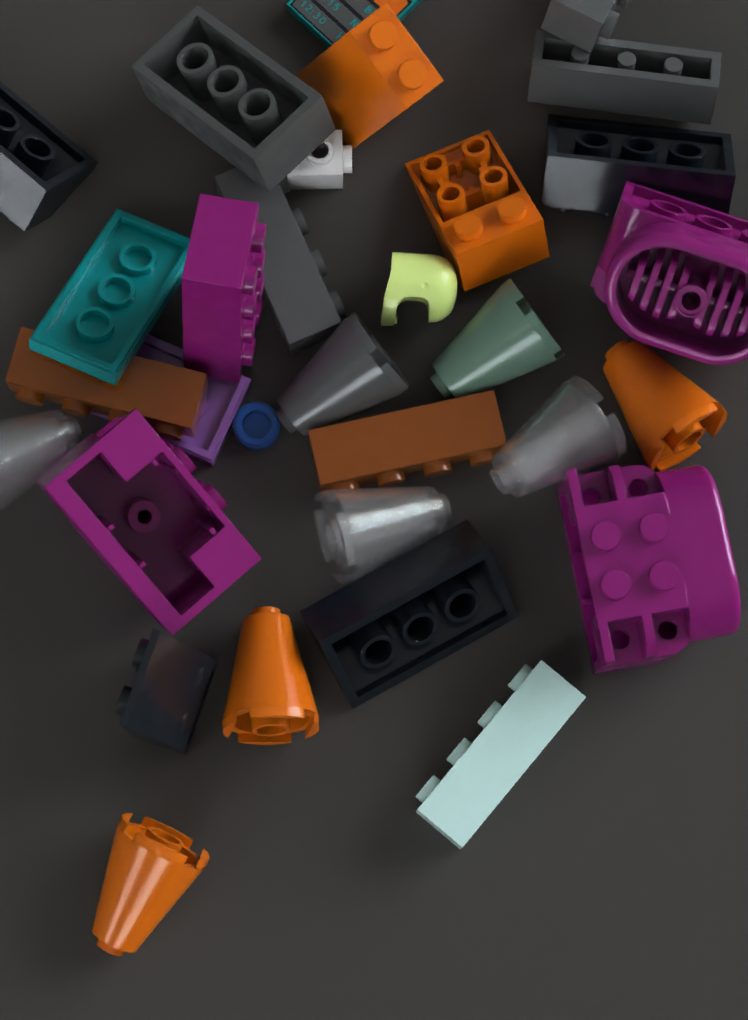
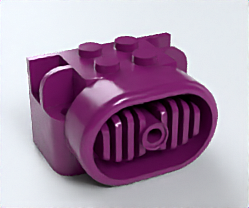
[590,180,748,365]
[36,408,262,636]
[556,465,741,675]

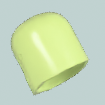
[381,252,457,326]

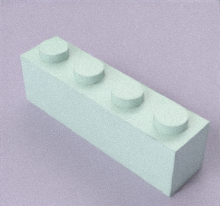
[415,660,586,849]

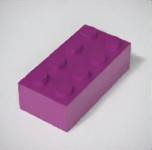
[181,194,267,383]

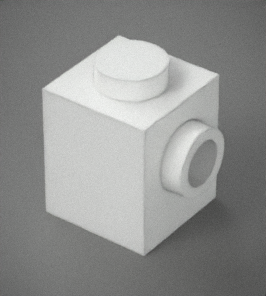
[287,130,352,190]

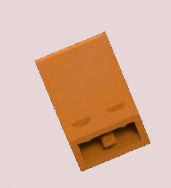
[405,130,550,292]

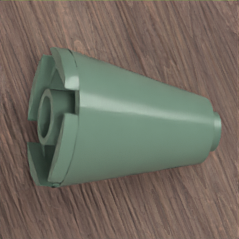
[430,278,565,400]

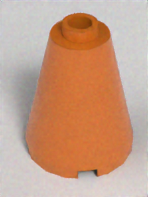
[603,340,728,471]
[222,606,320,745]
[92,813,210,957]

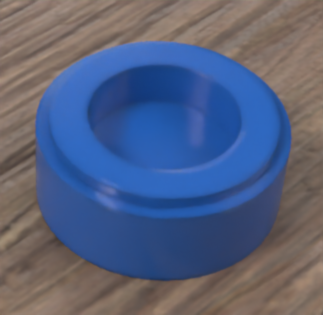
[233,402,280,451]

